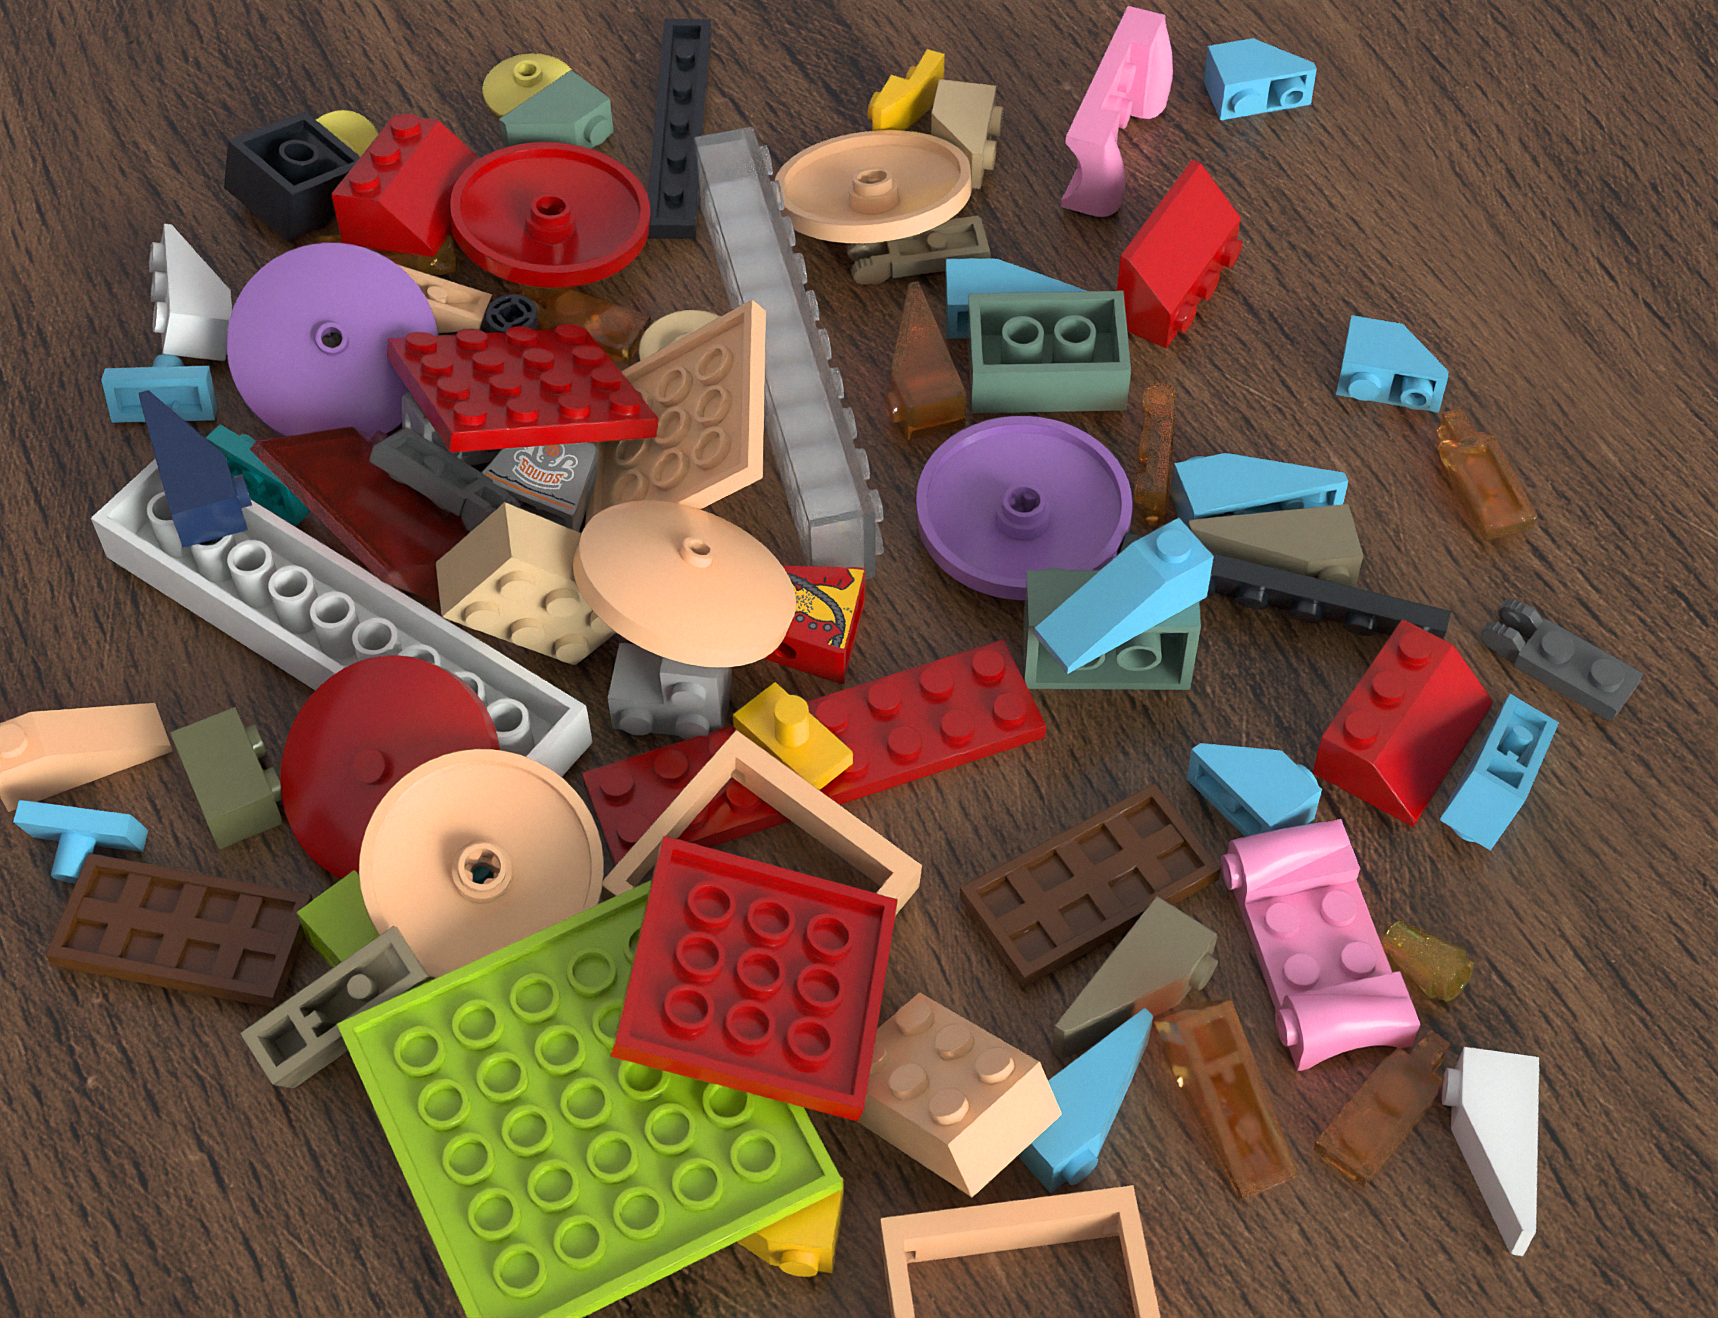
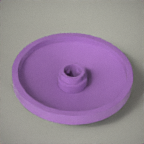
[227,243,438,451]
[916,416,1132,600]

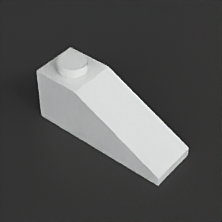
[1442,1047,1539,1256]

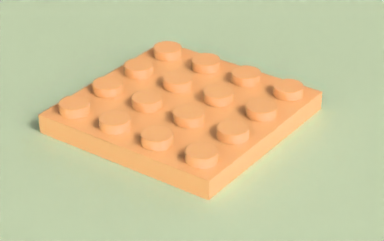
[585,300,766,526]

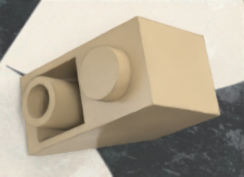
[931,79,1004,189]

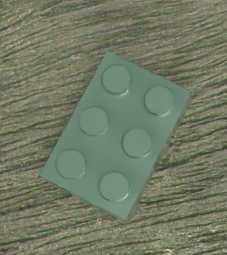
[967,291,1131,413]
[1022,568,1201,690]

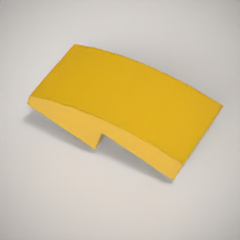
[867,49,945,131]

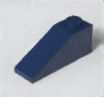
[138,390,252,548]

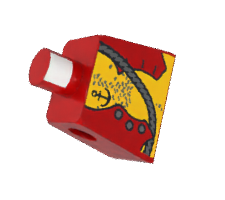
[764,565,866,684]

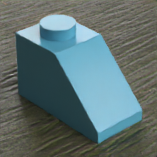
[1186,743,1322,837]

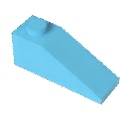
[945,258,1088,339]
[1170,453,1348,527]
[1034,518,1214,674]
[1440,694,1559,851]
[1017,1008,1153,1194]

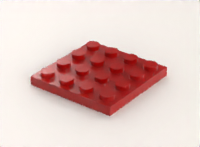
[387,324,659,452]
[610,836,898,1121]

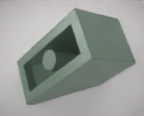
[499,70,614,149]

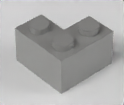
[608,643,733,740]

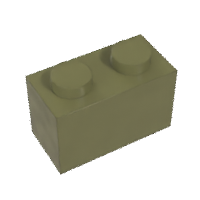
[170,707,283,850]

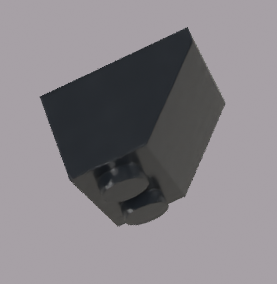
[224,111,360,241]

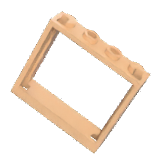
[601,730,922,916]
[880,1185,1160,1318]

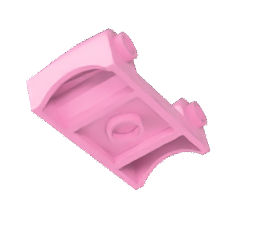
[1061,6,1173,217]
[1221,819,1421,1071]

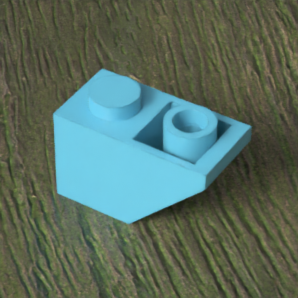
[1203,38,1317,120]
[1336,315,1449,413]

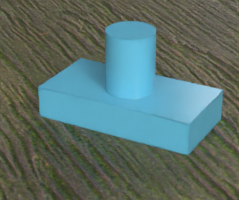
[101,354,218,423]
[13,800,148,884]

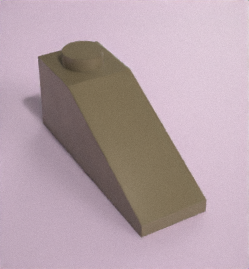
[1188,504,1363,588]
[1052,896,1218,1059]
[240,926,430,1089]

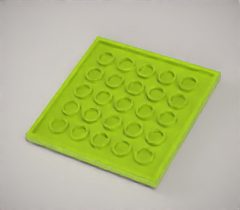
[337,880,843,1318]

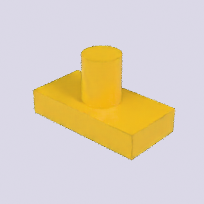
[733,682,853,790]

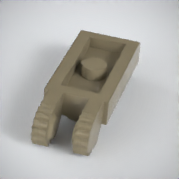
[845,216,991,286]

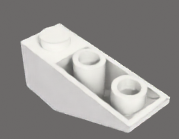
[149,224,232,361]

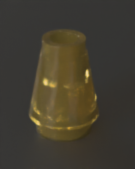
[1381,920,1474,1002]

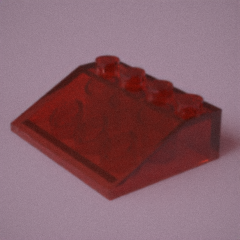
[250,426,470,603]

